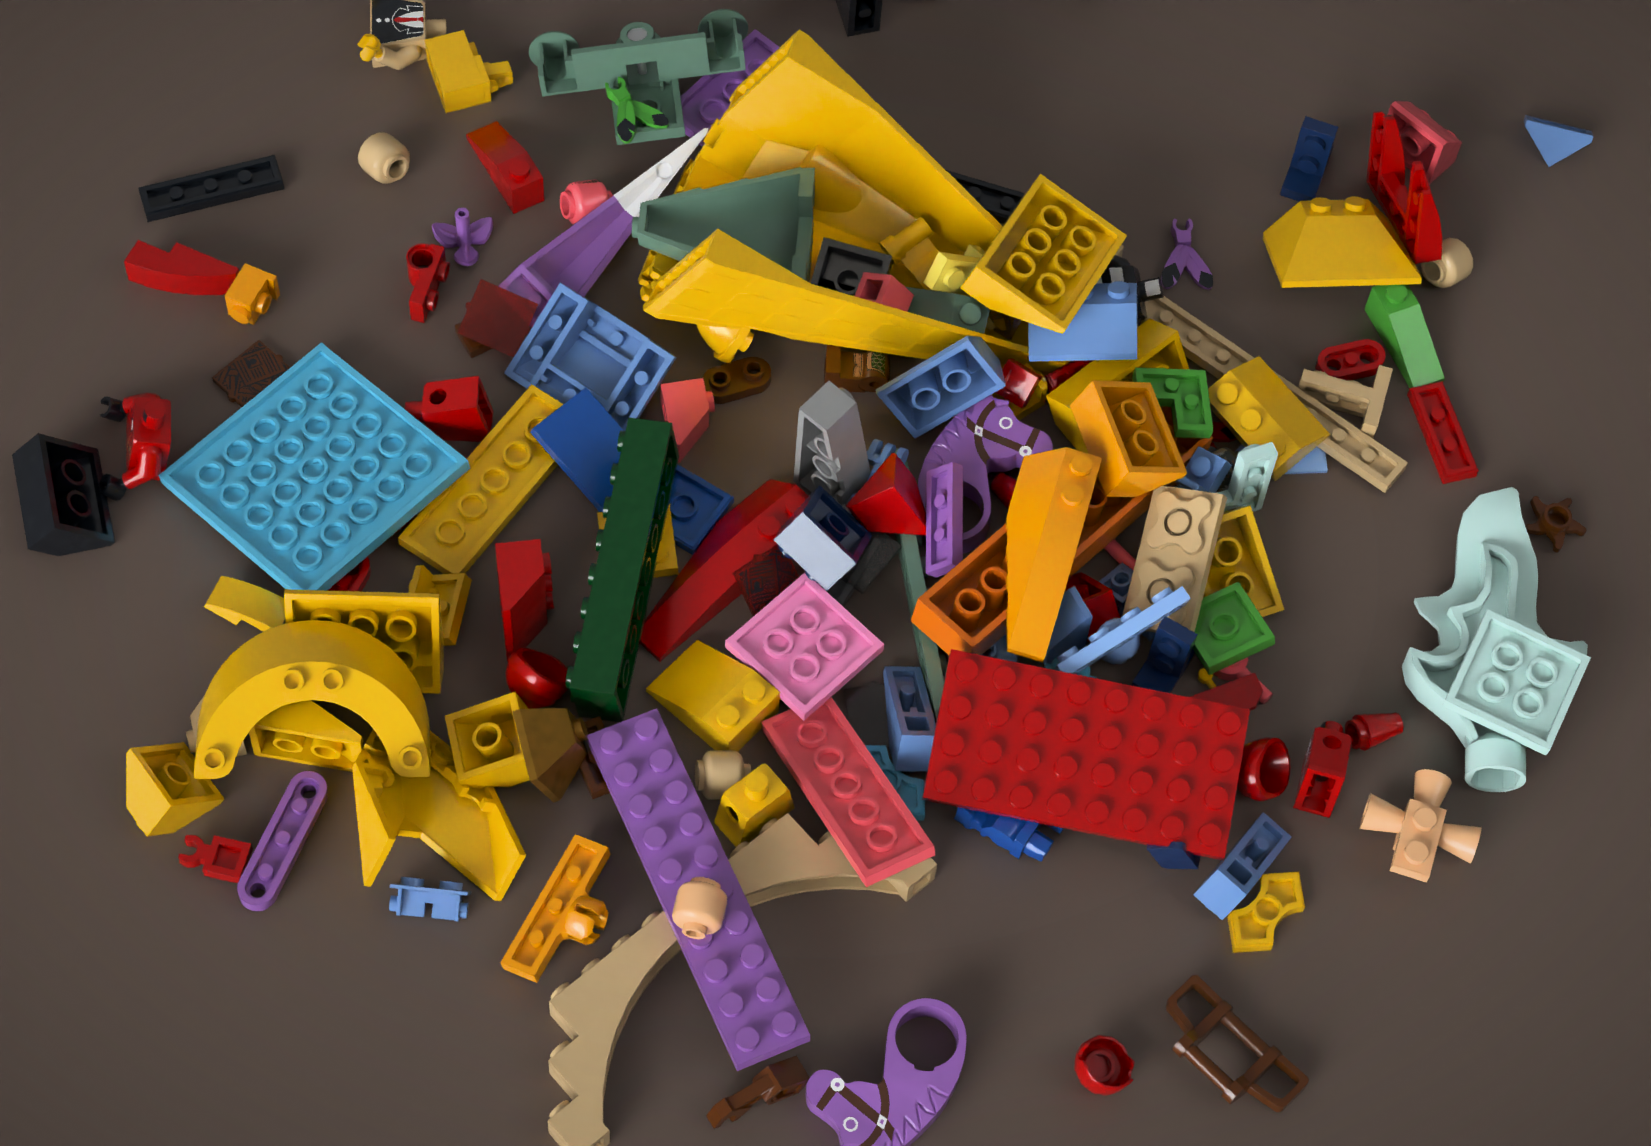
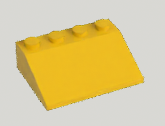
[960,174,1127,334]
[284,589,444,694]

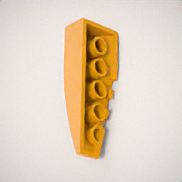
[1006,447,1102,663]

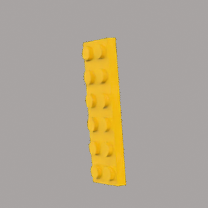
[398,384,563,574]

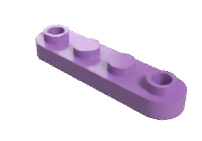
[237,771,328,911]

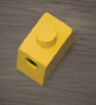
[714,763,795,847]

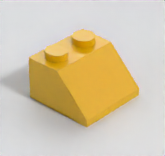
[445,692,530,787]

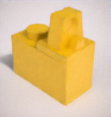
[424,30,513,113]

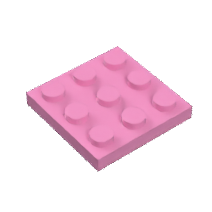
[725,573,884,721]

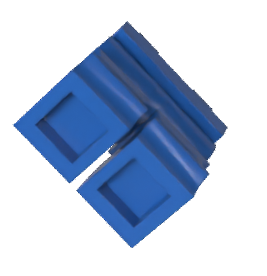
[954,807,1065,862]

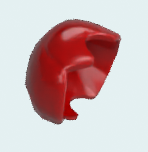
[1075,1035,1135,1096]

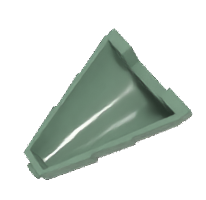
[632,167,815,282]

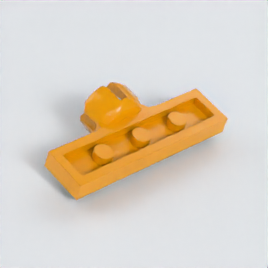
[500,834,611,983]

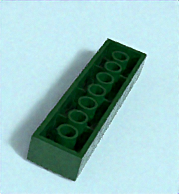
[566,417,679,722]

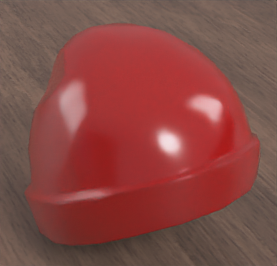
[505,648,569,709]
[1237,737,1290,802]

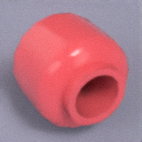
[560,179,613,225]

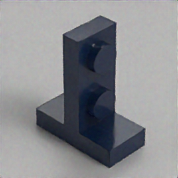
[1280,116,1338,201]
[1132,616,1198,693]

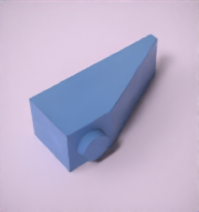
[883,666,936,772]
[1193,812,1292,920]

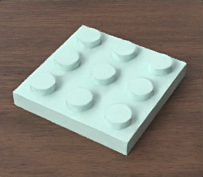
[1442,609,1591,755]

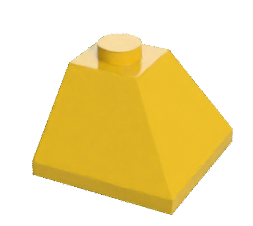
[126,742,224,837]

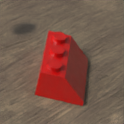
[495,539,554,661]

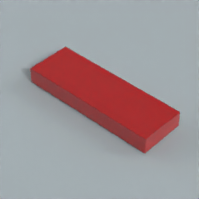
[1407,381,1479,484]

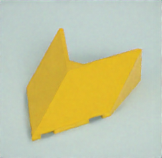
[352,729,526,901]

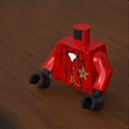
[99,392,171,501]

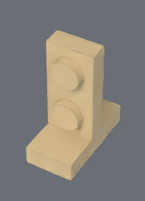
[1298,365,1393,438]

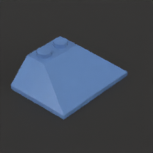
[504,283,677,431]

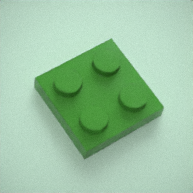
[1193,582,1275,675]

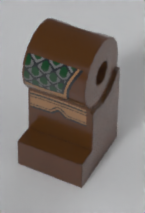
[824,345,890,393]

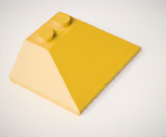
[1263,196,1422,288]

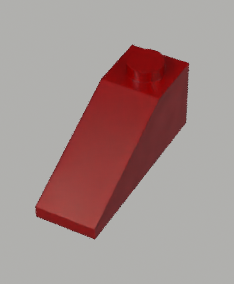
[466,121,544,214]

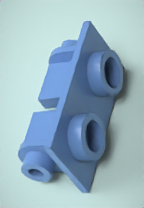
[389,877,472,922]

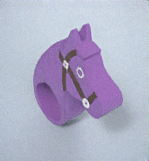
[918,394,1053,554]
[805,998,967,1146]

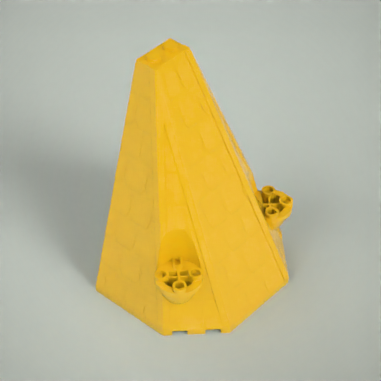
[638,29,1069,376]

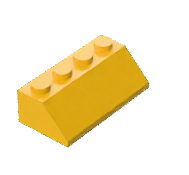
[1046,318,1189,453]

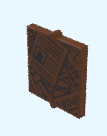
[212,340,290,407]

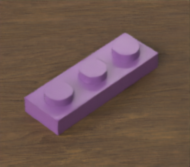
[926,462,963,578]

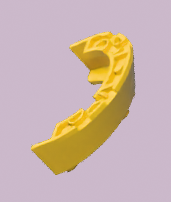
[194,620,430,779]

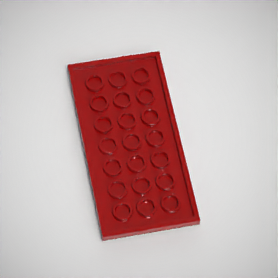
[922,649,1250,860]

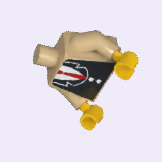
[358,0,447,70]

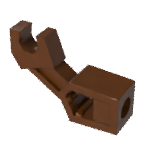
[706,1055,810,1129]

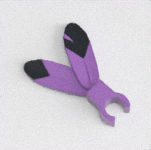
[1161,218,1213,290]

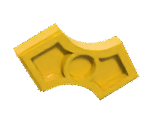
[1227,872,1305,953]

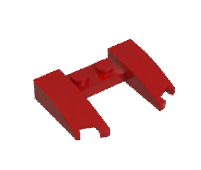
[1366,111,1442,264]

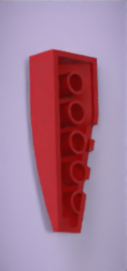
[640,479,809,662]

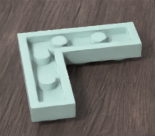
[1217,442,1278,512]

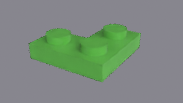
[1132,367,1213,438]

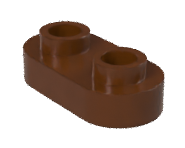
[703,357,771,404]

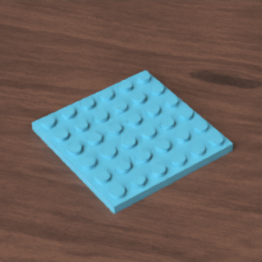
[158,342,470,591]

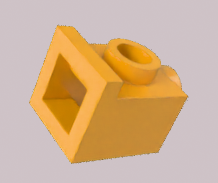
[225,263,280,325]

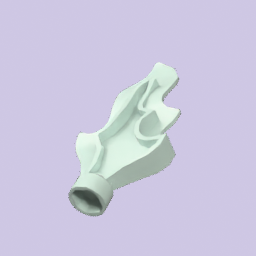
[1402,487,1588,792]

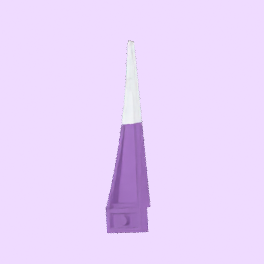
[494,128,708,328]

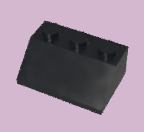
[12,433,115,556]

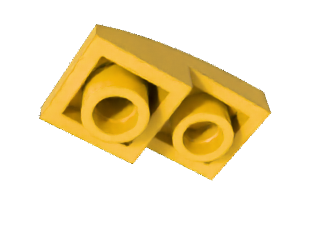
[204,576,285,632]

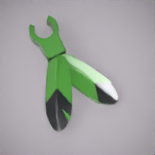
[605,77,669,144]

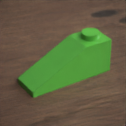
[1364,285,1445,388]

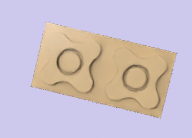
[1122,486,1227,633]

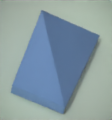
[1523,115,1594,167]

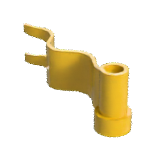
[879,217,996,331]

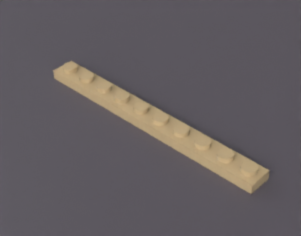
[1140,296,1408,493]

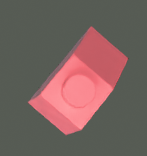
[660,378,715,463]

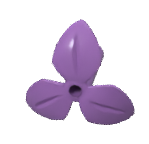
[432,208,493,266]

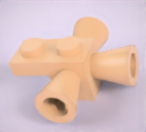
[1359,769,1482,883]

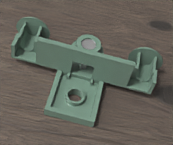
[529,9,748,145]

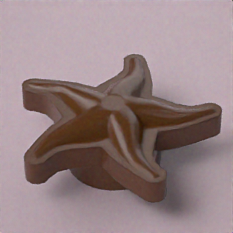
[1525,496,1587,553]

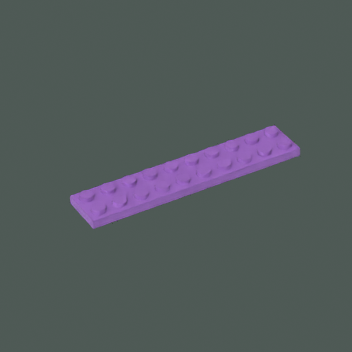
[587,708,810,1071]

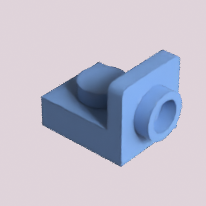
[1174,446,1232,493]

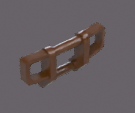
[1166,975,1309,1112]

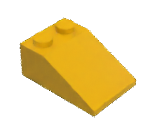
[1203,505,1285,617]
[646,640,780,751]
[249,700,364,772]

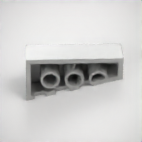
[793,381,871,518]

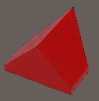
[846,453,926,535]

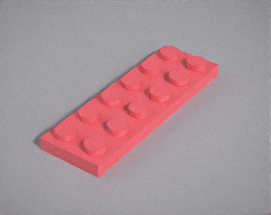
[761,697,935,887]

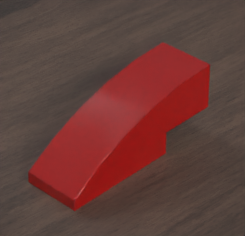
[124,240,240,295]

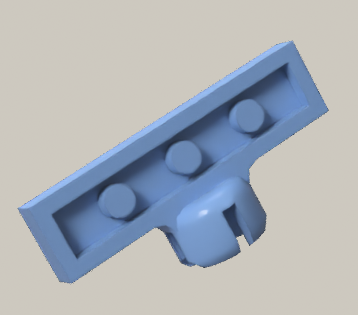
[1054,586,1191,674]

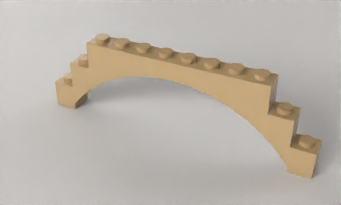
[548,813,937,1146]

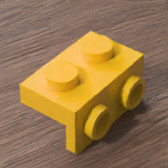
[408,565,472,646]

